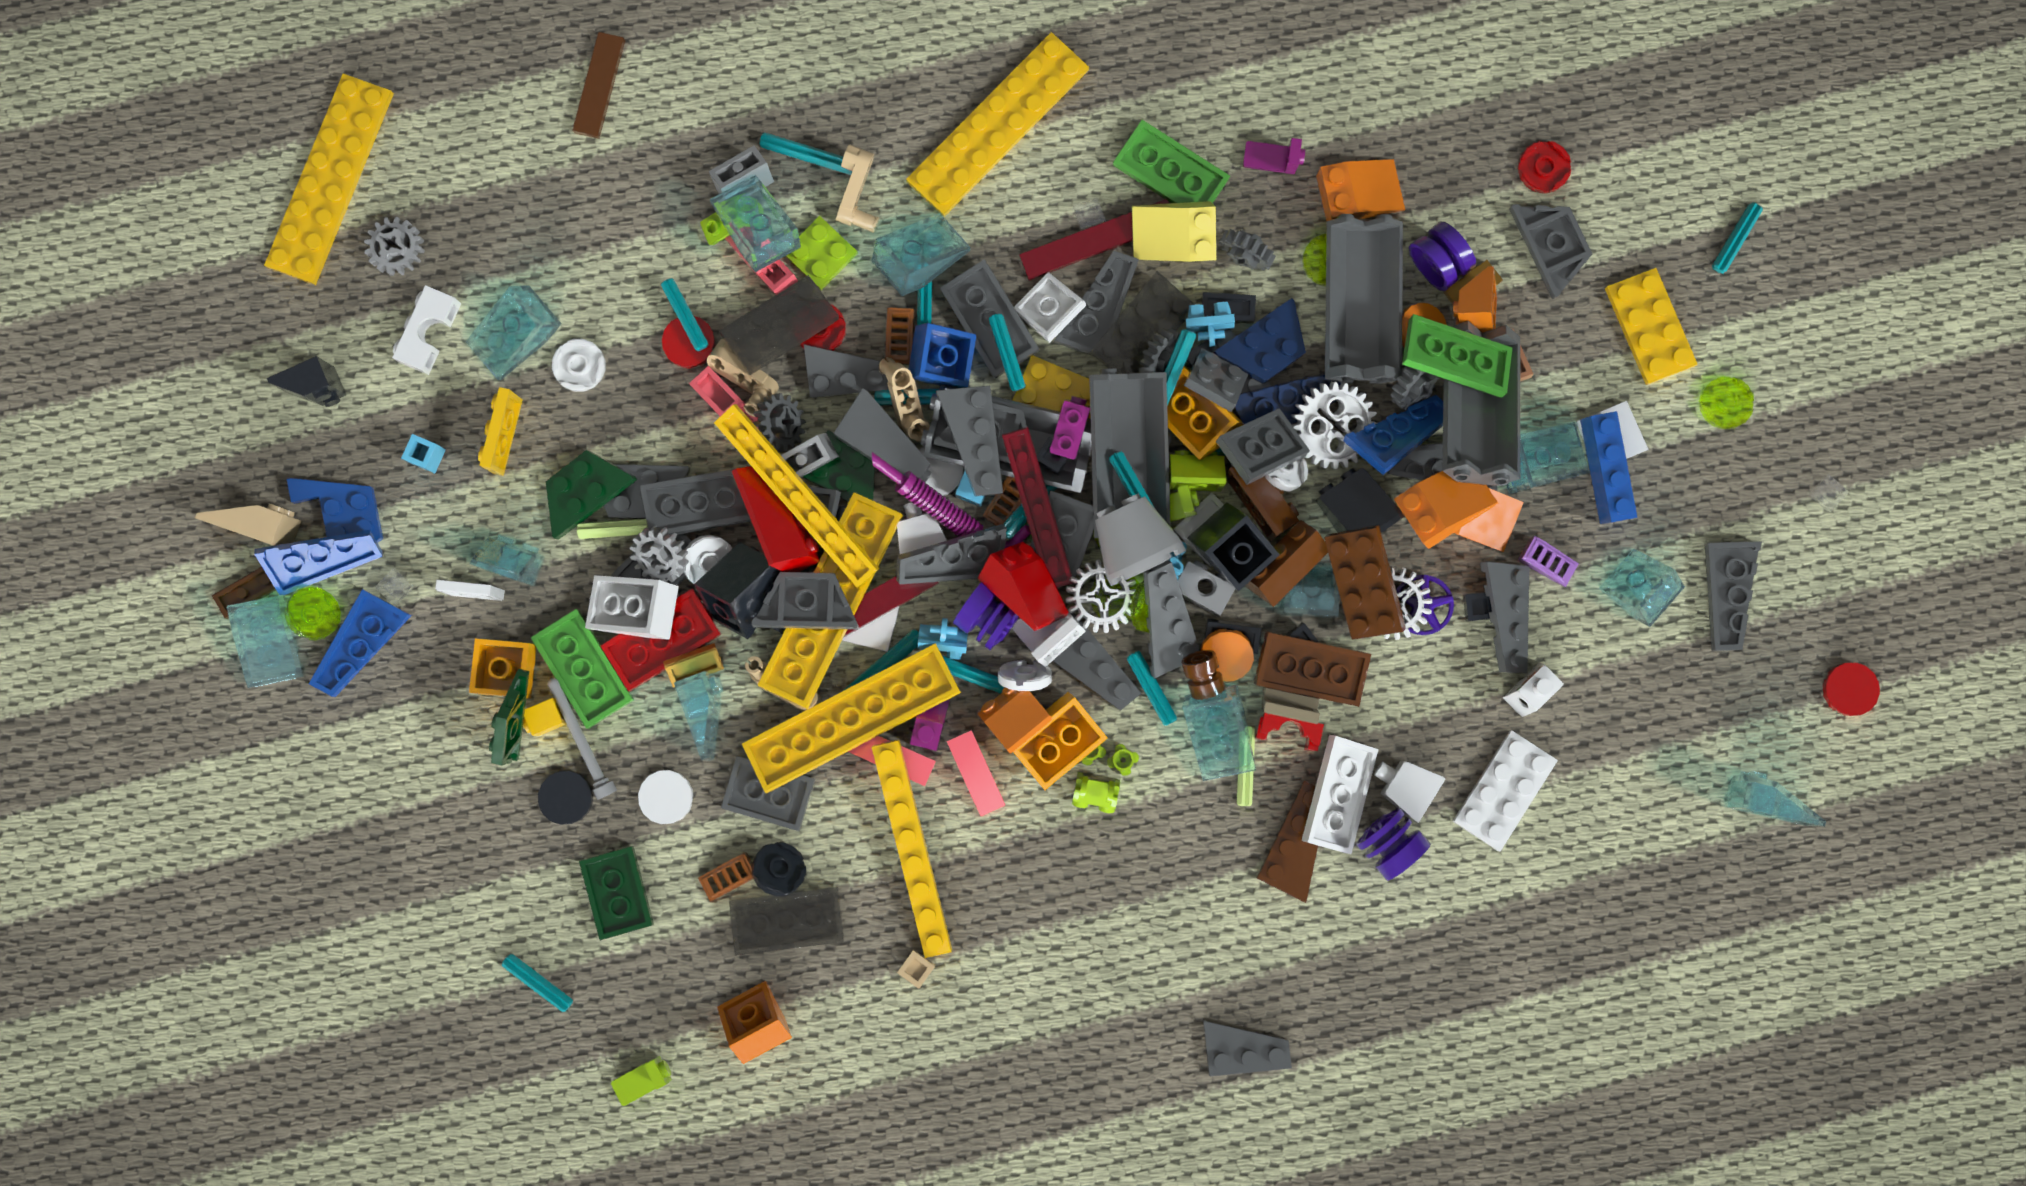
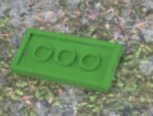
[1113,120,1230,203]
[1402,314,1512,398]
[531,609,634,729]

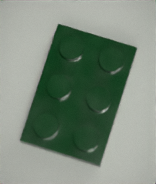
[579,846,654,941]

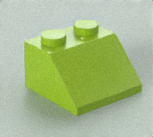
[1169,450,1226,492]

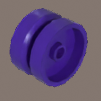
[1409,221,1476,291]

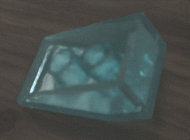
[710,175,801,272]
[872,213,971,296]
[466,285,562,380]
[1506,422,1589,494]
[227,595,304,689]
[674,671,724,761]
[1182,684,1256,781]
[1724,771,1826,827]

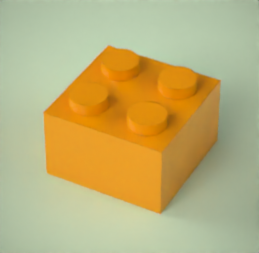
[469,638,537,699]

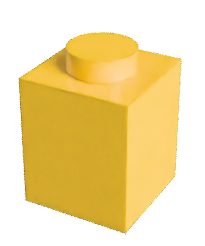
[523,698,567,736]

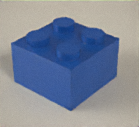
[908,323,976,388]

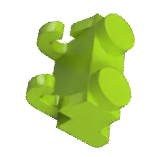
[1072,772,1120,813]

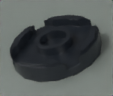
[538,771,593,825]
[751,842,807,896]

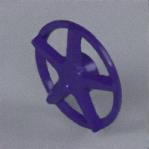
[1396,575,1454,635]

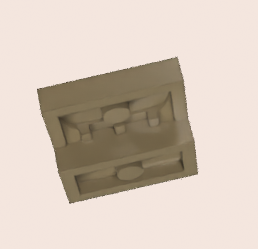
[1262,687,1320,724]

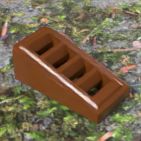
[885,308,915,365]
[982,476,1022,526]
[698,852,753,902]

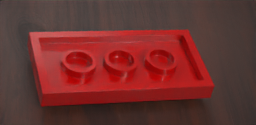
[601,589,722,692]

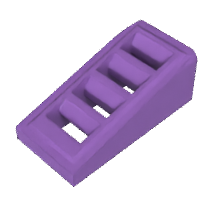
[1518,536,1579,587]

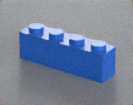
[1580,411,1638,524]

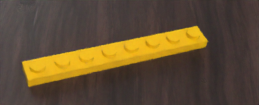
[714,404,879,588]
[872,740,952,958]

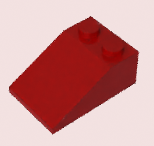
[977,541,1069,631]

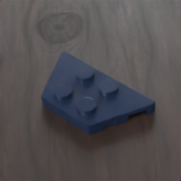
[1214,298,1306,384]

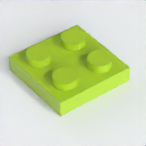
[783,215,858,290]

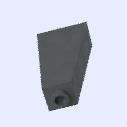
[833,389,932,483]

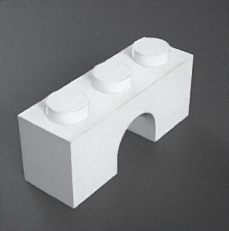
[392,285,461,375]

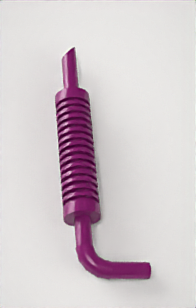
[872,452,1031,548]

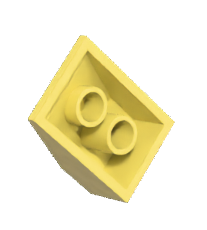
[1132,201,1216,262]

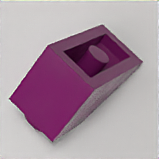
[910,699,950,751]

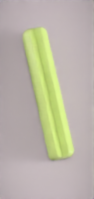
[577,519,648,539]
[1237,726,1255,806]

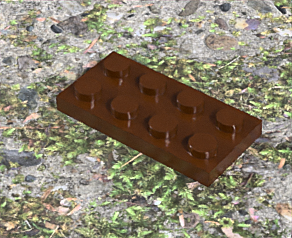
[1324,525,1406,640]
[1254,631,1372,707]

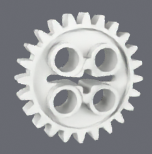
[1291,382,1377,469]

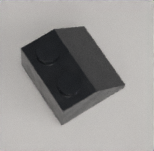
[267,356,346,407]

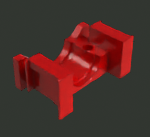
[1255,713,1324,752]

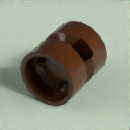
[1181,650,1225,700]

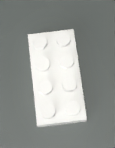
[1452,730,1558,852]
[1302,735,1378,854]

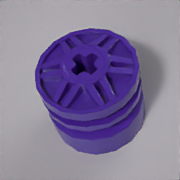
[953,582,1018,650]
[1356,808,1431,881]

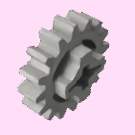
[364,217,425,276]
[630,526,689,583]

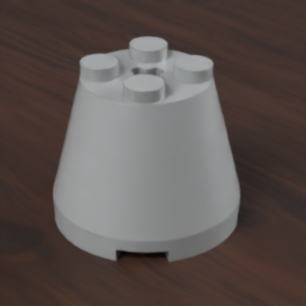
[1095,493,1186,586]

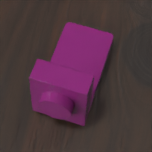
[1243,138,1305,175]
[1050,396,1090,459]

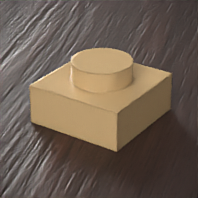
[897,950,936,989]

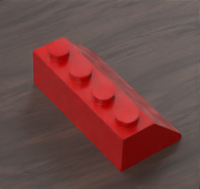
[732,466,820,572]

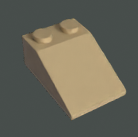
[195,504,302,546]

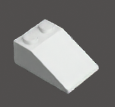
[585,575,679,640]

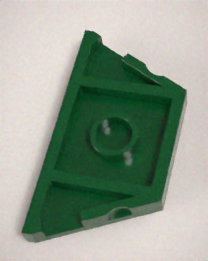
[803,430,875,502]
[545,450,637,540]
[489,669,529,766]

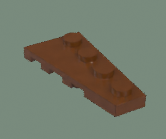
[1256,781,1318,903]

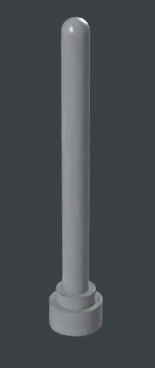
[548,678,617,800]

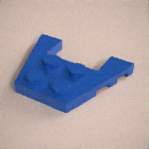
[287,478,383,543]

